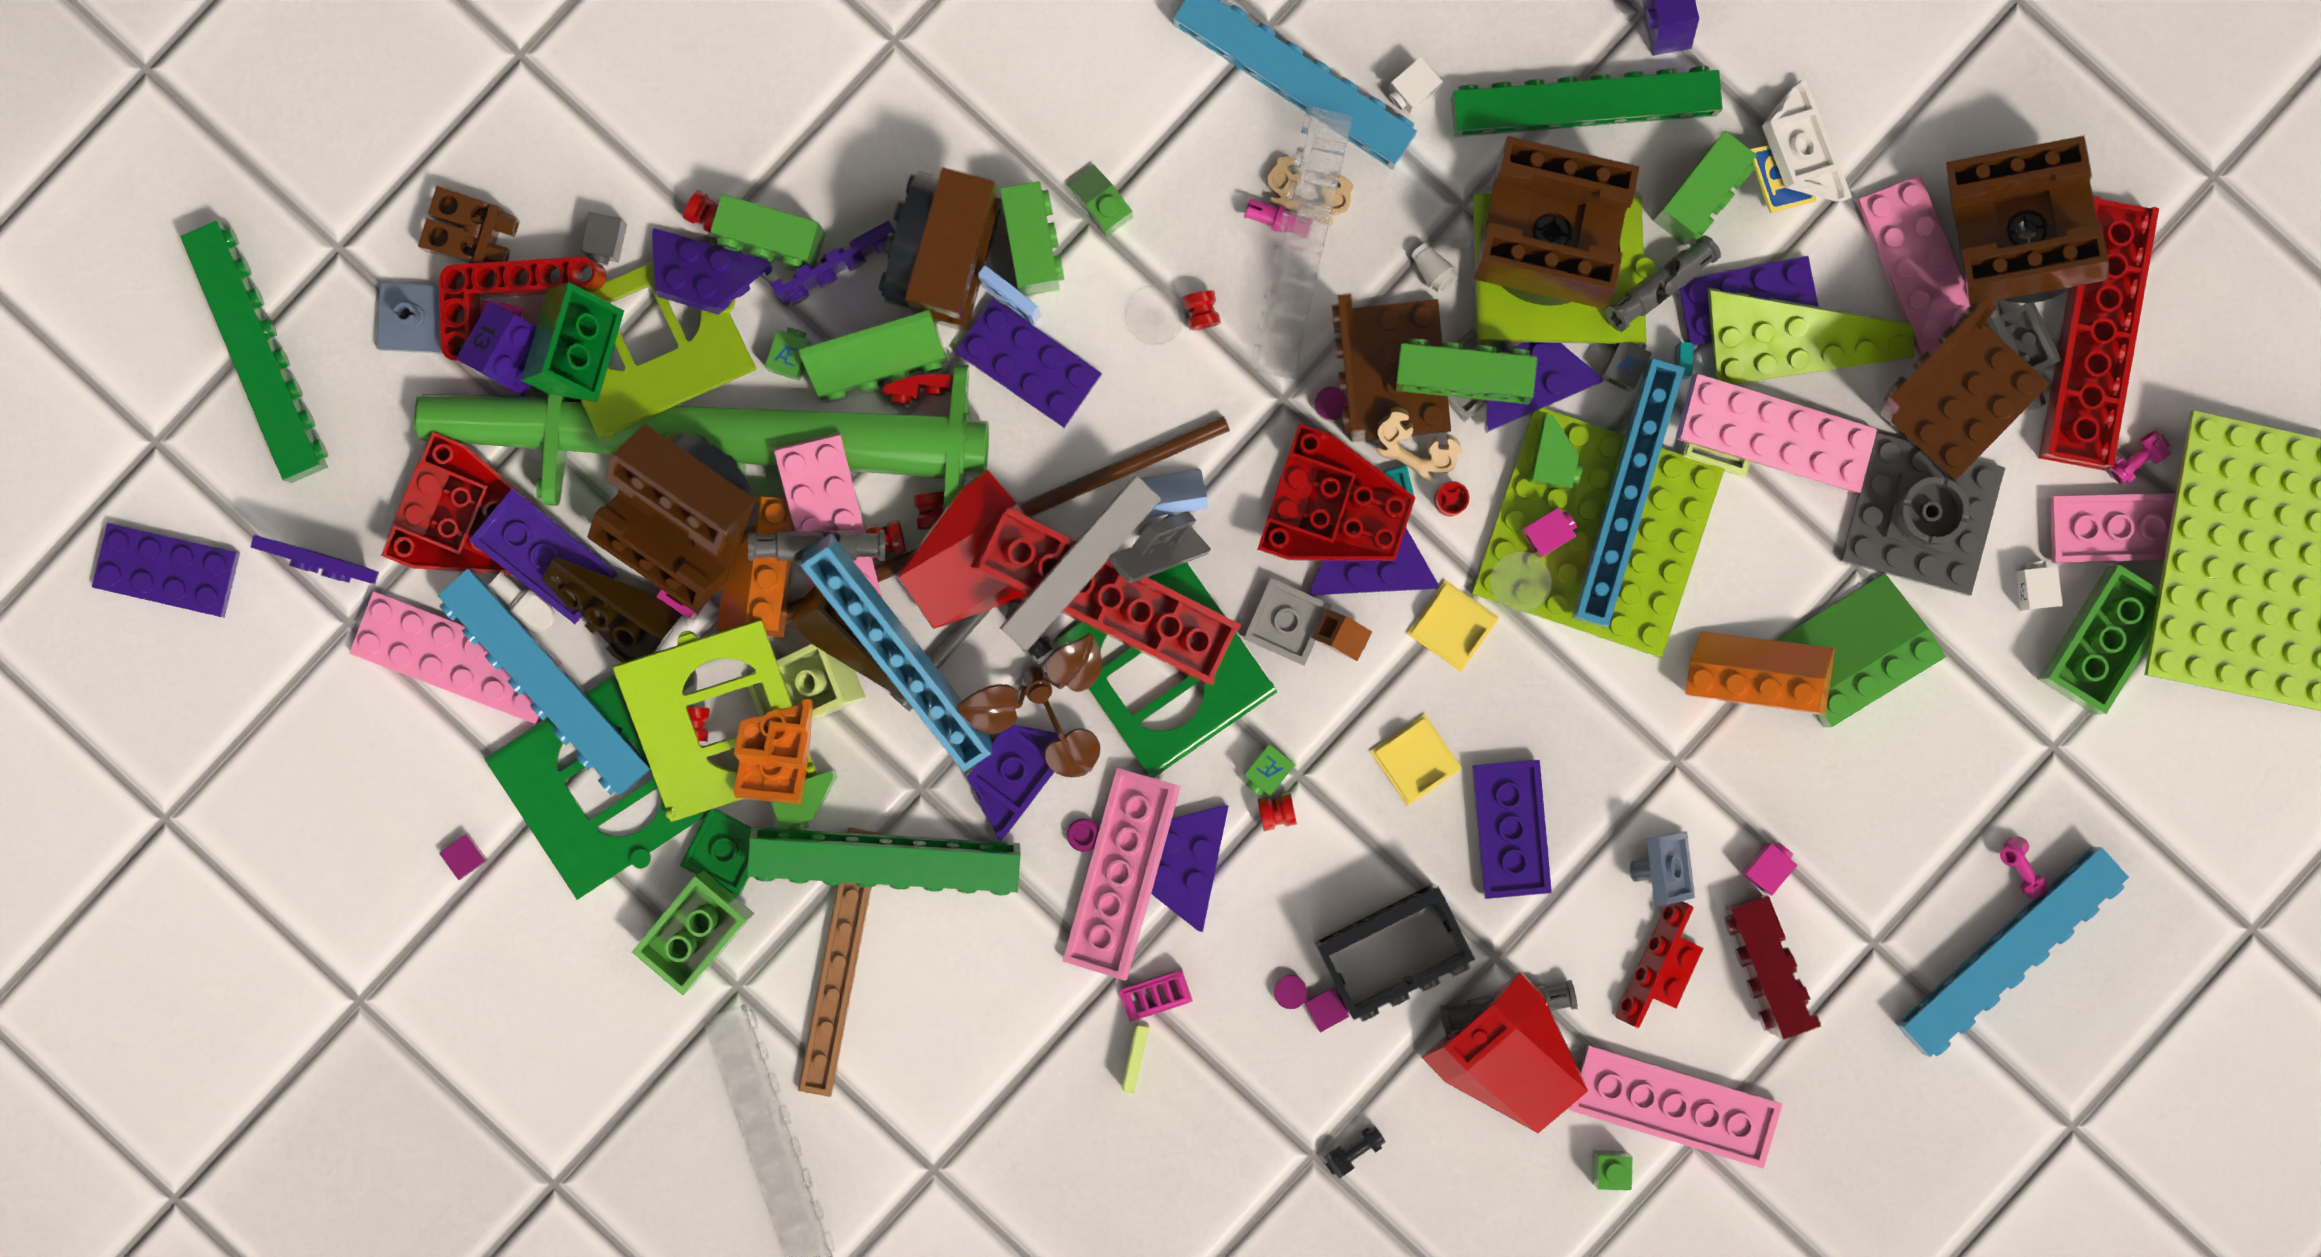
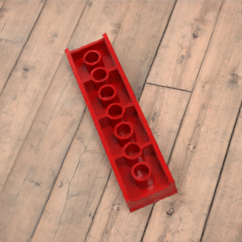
[2038,196,2159,471]
[970,506,1241,685]

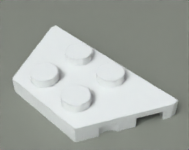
[1762,79,1852,202]

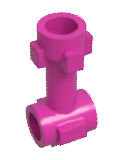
[2109,431,2171,484]
[2000,836,2048,899]

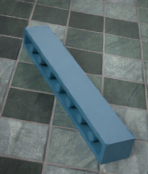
[1173,0,1417,170]
[1571,358,1685,628]
[800,534,992,772]
[437,569,651,796]
[1896,846,2129,1057]

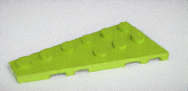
[1708,287,1915,384]

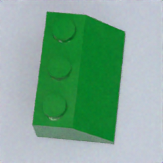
[521,282,624,402]

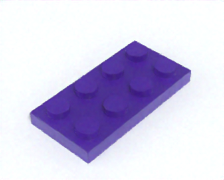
[1678,256,1819,346]
[955,298,1102,429]
[469,488,618,624]
[92,523,240,618]
[1472,760,1552,899]

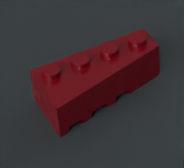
[1724,894,1822,1040]

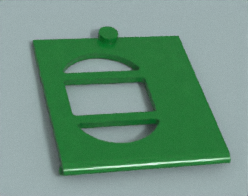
[1055,562,1277,778]
[484,674,706,900]

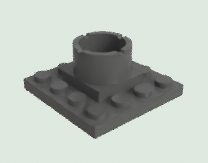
[1840,433,2005,596]

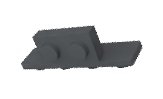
[1987,301,2062,411]
[1109,511,1211,583]

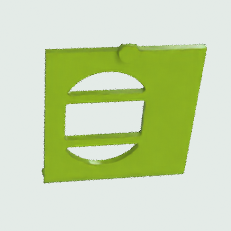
[1473,193,1655,345]
[581,262,757,440]
[613,619,817,822]

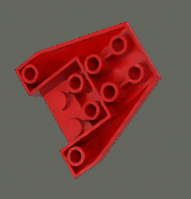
[1257,423,1416,561]
[381,432,545,575]
[897,470,1027,629]
[1422,971,1588,1133]

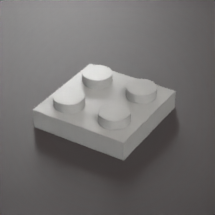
[1244,578,1331,666]

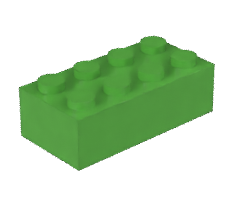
[1396,339,1537,405]
[2038,565,2159,715]

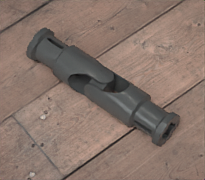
[1605,235,1721,332]
[748,530,885,561]
[1440,980,1578,1035]

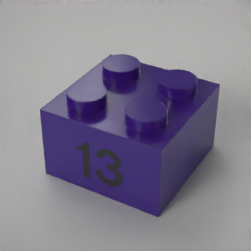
[456,301,537,397]

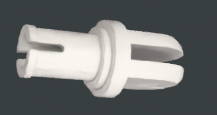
[488,571,554,632]

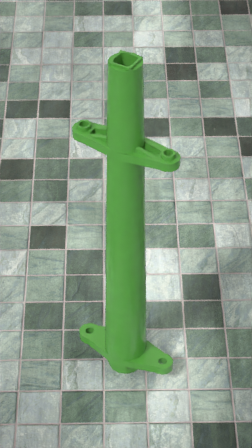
[413,364,989,510]

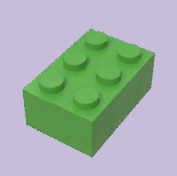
[1653,130,1757,245]
[1000,181,1065,296]
[710,194,826,271]
[632,870,755,996]

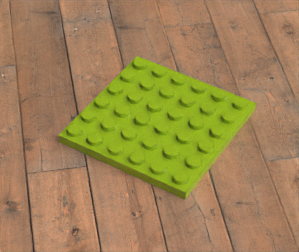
[1471,408,1725,658]

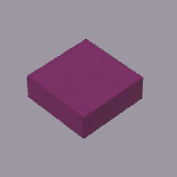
[439,833,488,880]
[1304,987,1349,1033]

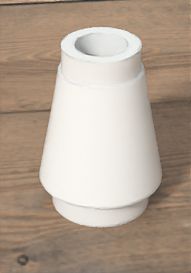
[1411,243,1458,293]

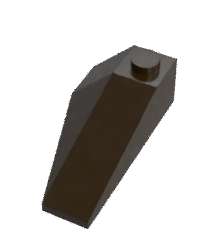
[542,556,682,663]
[790,585,905,699]

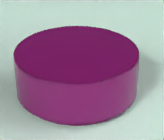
[1314,387,1348,421]
[1067,818,1099,852]
[1274,975,1307,1009]

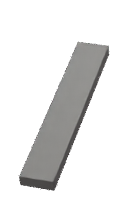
[1000,476,1161,651]

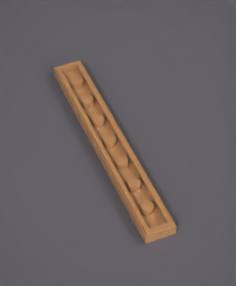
[798,827,882,1097]

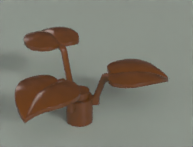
[956,633,1102,778]

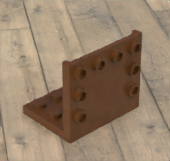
[1332,293,1451,442]
[1880,298,2050,482]

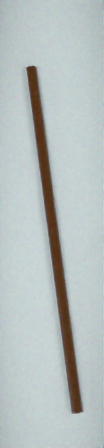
[786,416,1230,622]

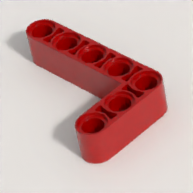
[439,257,607,364]

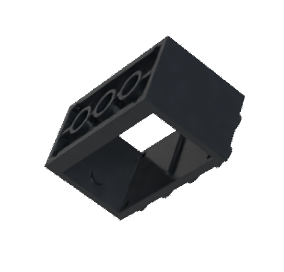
[1314,883,1475,1022]

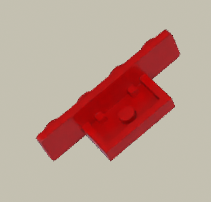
[1615,901,1704,1028]

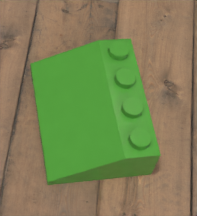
[799,310,948,403]
[1774,573,1946,727]

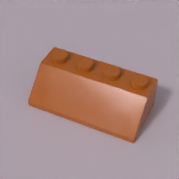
[717,496,795,638]
[1685,631,1835,715]

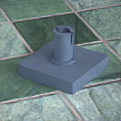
[377,283,443,354]
[1630,832,1695,906]

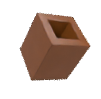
[1311,608,1373,661]

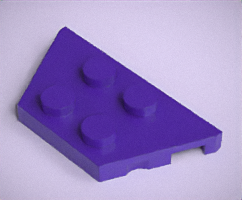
[652,228,773,315]
[1484,342,1603,433]
[1310,528,1439,596]
[250,535,379,585]
[967,725,1066,842]
[1151,805,1229,932]

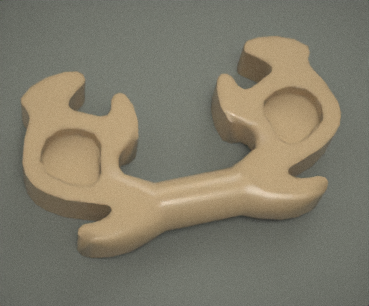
[1267,157,1353,226]
[1376,407,1462,482]

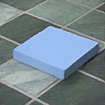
[978,265,1041,325]
[1140,469,1208,518]

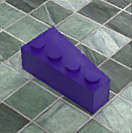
[1642,0,1700,56]

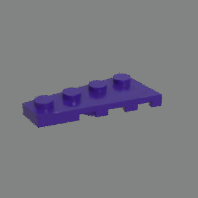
[770,220,895,305]

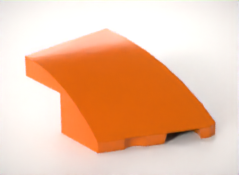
[733,699,813,805]

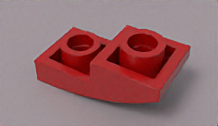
[883,374,953,405]

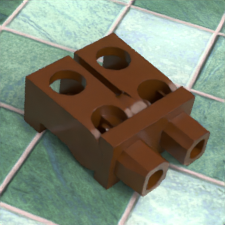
[418,186,520,263]

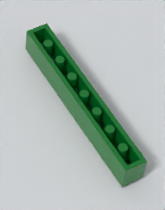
[1451,66,1723,137]
[180,220,328,483]
[747,827,1021,896]

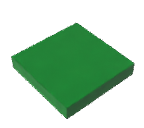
[680,808,752,896]

